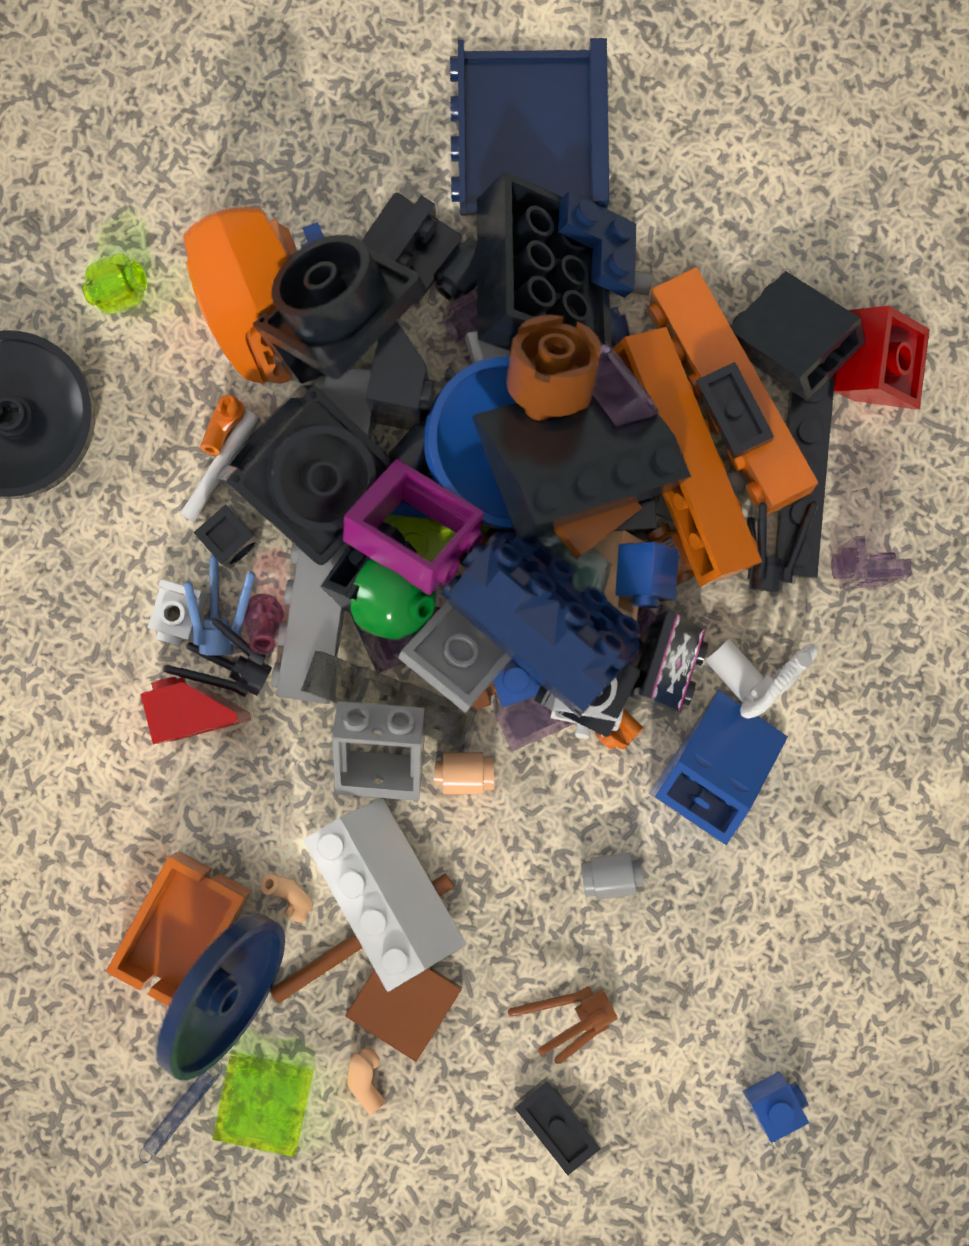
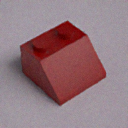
[833,306,930,410]
[140,676,251,744]

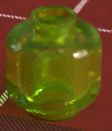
[82,253,148,314]

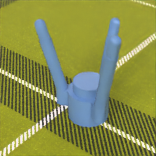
[184,555,255,655]

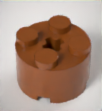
[506,315,601,421]

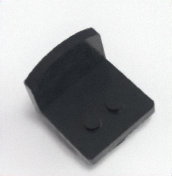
[253,235,426,384]
[216,384,393,565]

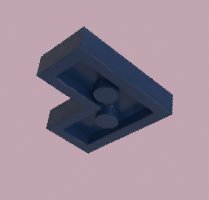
[558,190,636,298]

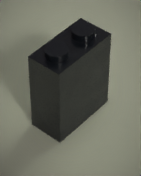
[730,271,866,401]

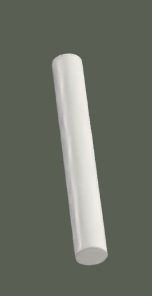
[180,409,260,522]

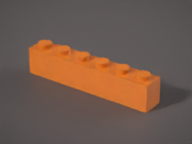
[647,267,819,515]
[607,327,762,587]

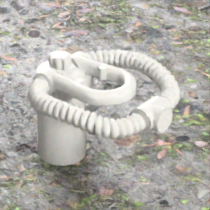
[704,638,818,719]

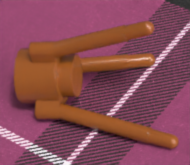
[508,986,618,1064]

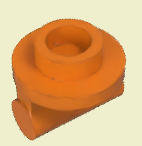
[595,708,644,749]

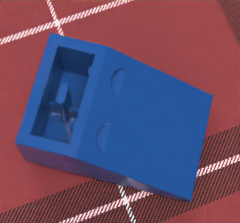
[649,690,788,845]

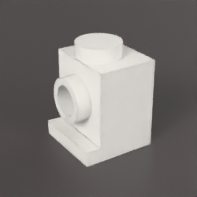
[147,579,208,646]

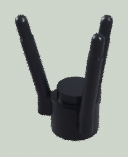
[747,501,818,593]
[162,618,272,697]

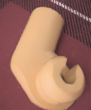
[261,873,313,923]
[347,1048,386,1115]

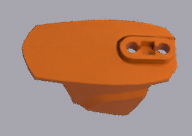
[183,206,298,384]

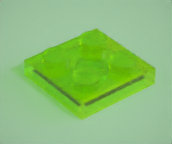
[212,1052,314,1157]

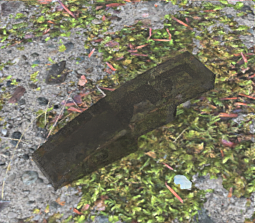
[301,650,477,750]

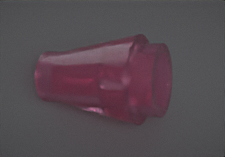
[244,594,284,654]

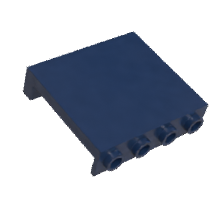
[450,38,610,216]

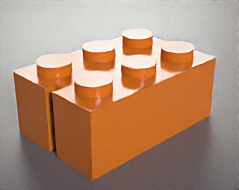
[105,851,252,1007]

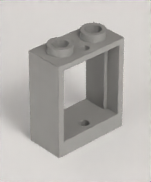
[332,701,425,801]

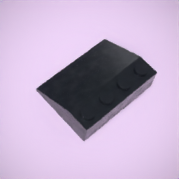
[477,171,612,358]
[472,371,691,540]

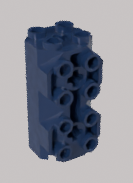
[442,530,641,718]

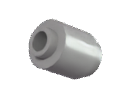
[581,853,644,900]

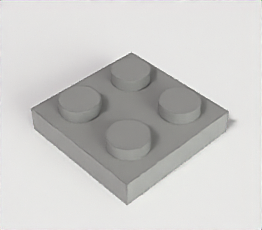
[398,600,512,713]

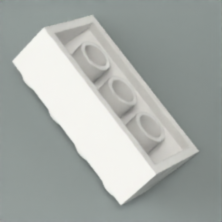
[303,798,467,992]

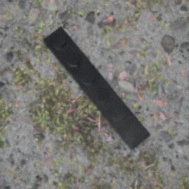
[775,376,835,579]

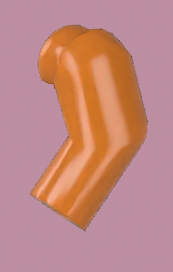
[200,395,245,456]

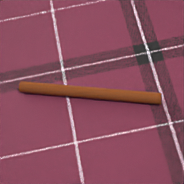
[270,873,455,1004]

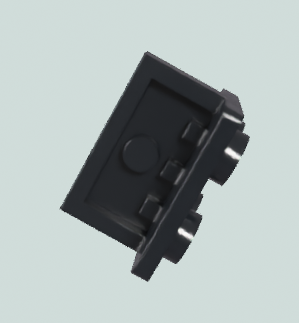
[361,193,462,304]

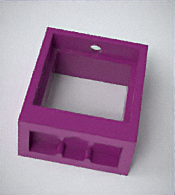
[343,459,484,595]

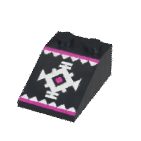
[629,610,708,712]

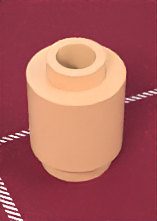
[435,752,494,795]

